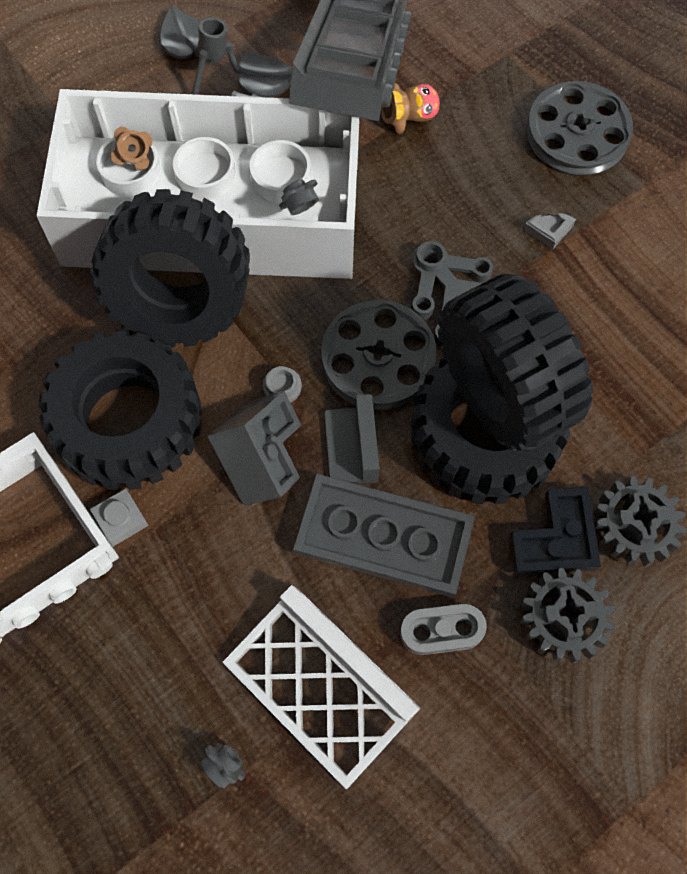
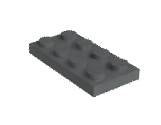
[293,474,475,598]

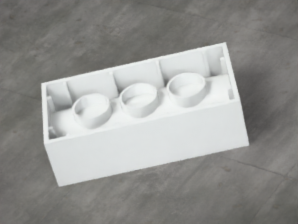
[37,89,359,279]

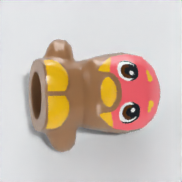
[381,83,440,134]

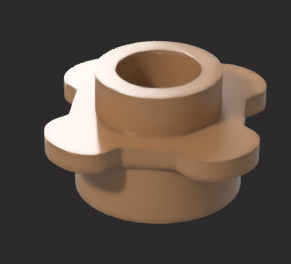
[110,127,153,171]

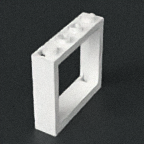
[0,432,119,643]

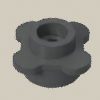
[279,179,319,216]
[201,743,245,788]

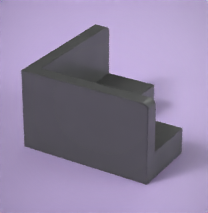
[208,391,301,505]

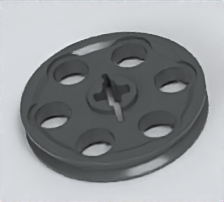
[526,81,633,175]
[321,300,436,411]

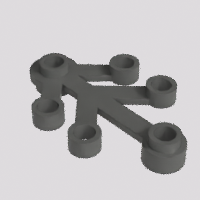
[411,241,494,347]

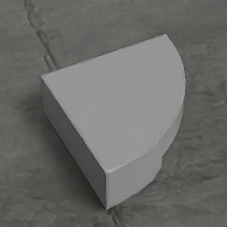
[524,213,576,250]

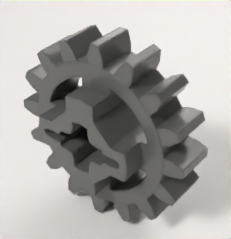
[593,476,687,567]
[520,568,616,664]

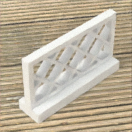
[223,585,421,790]

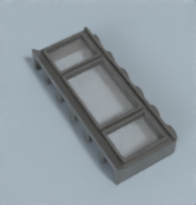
[289,0,412,121]

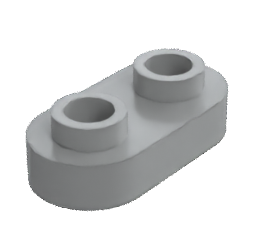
[400,604,487,655]

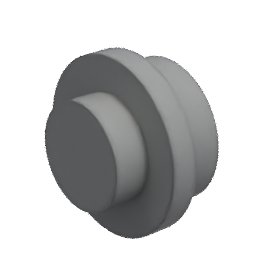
[263,366,302,403]

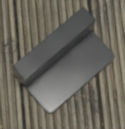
[325,394,380,484]

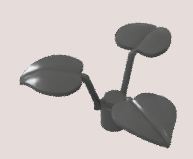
[160,5,292,98]

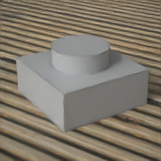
[90,489,149,547]

